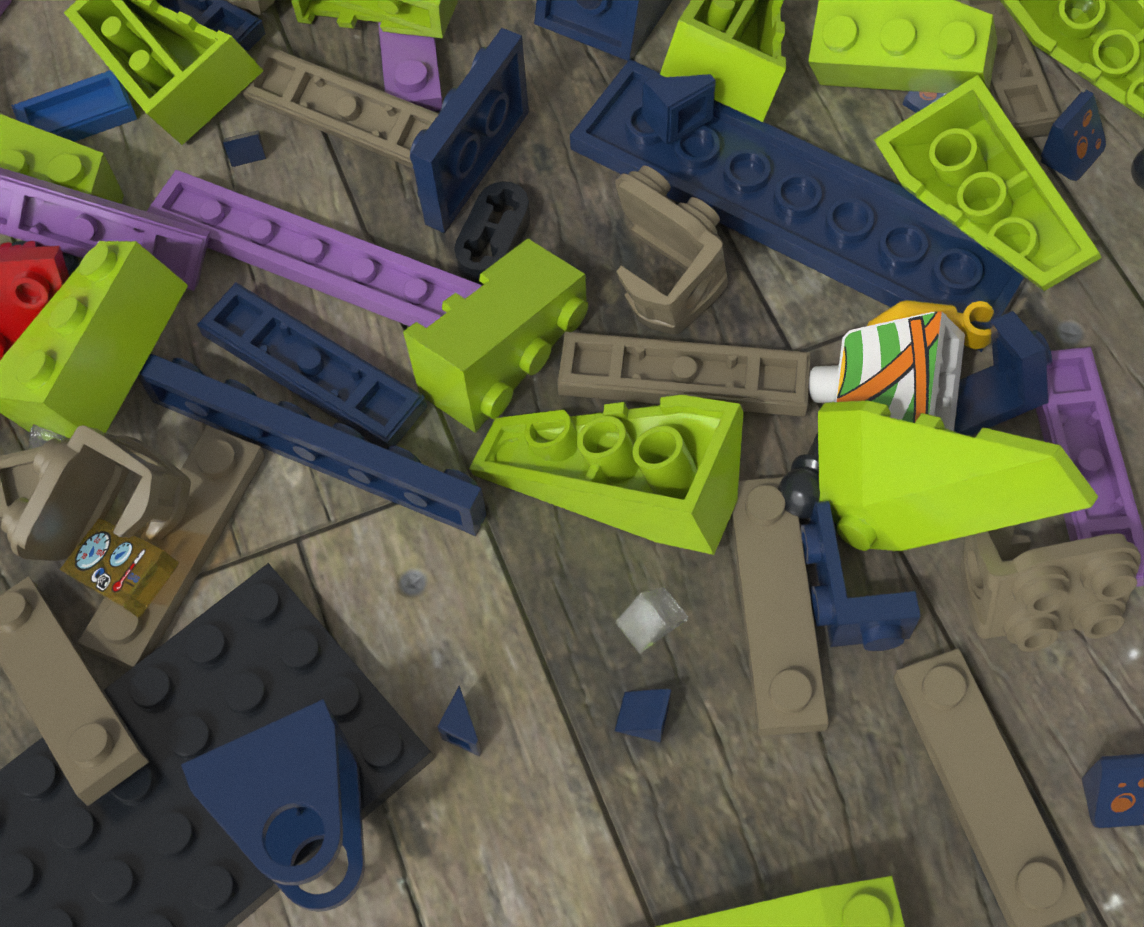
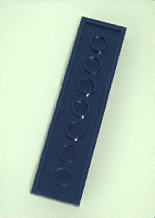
[570,59,1026,352]

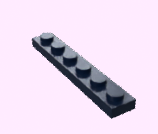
[138,353,487,536]

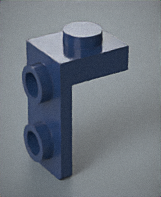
[954,311,1052,436]
[801,501,921,651]

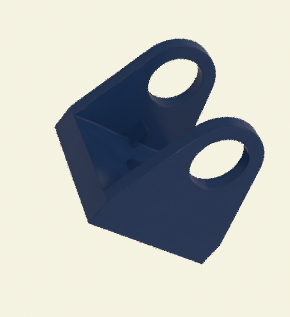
[534,0,672,61]
[181,699,365,912]

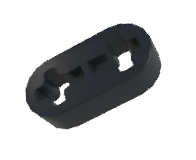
[454,181,530,286]

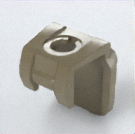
[615,165,728,335]
[1,425,191,561]
[960,525,1141,652]

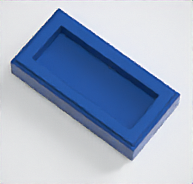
[11,70,137,142]

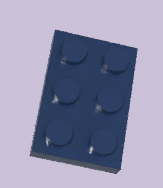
[410,28,529,233]

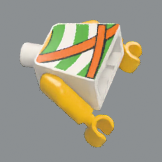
[809,300,994,431]

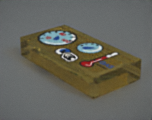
[59,518,179,618]

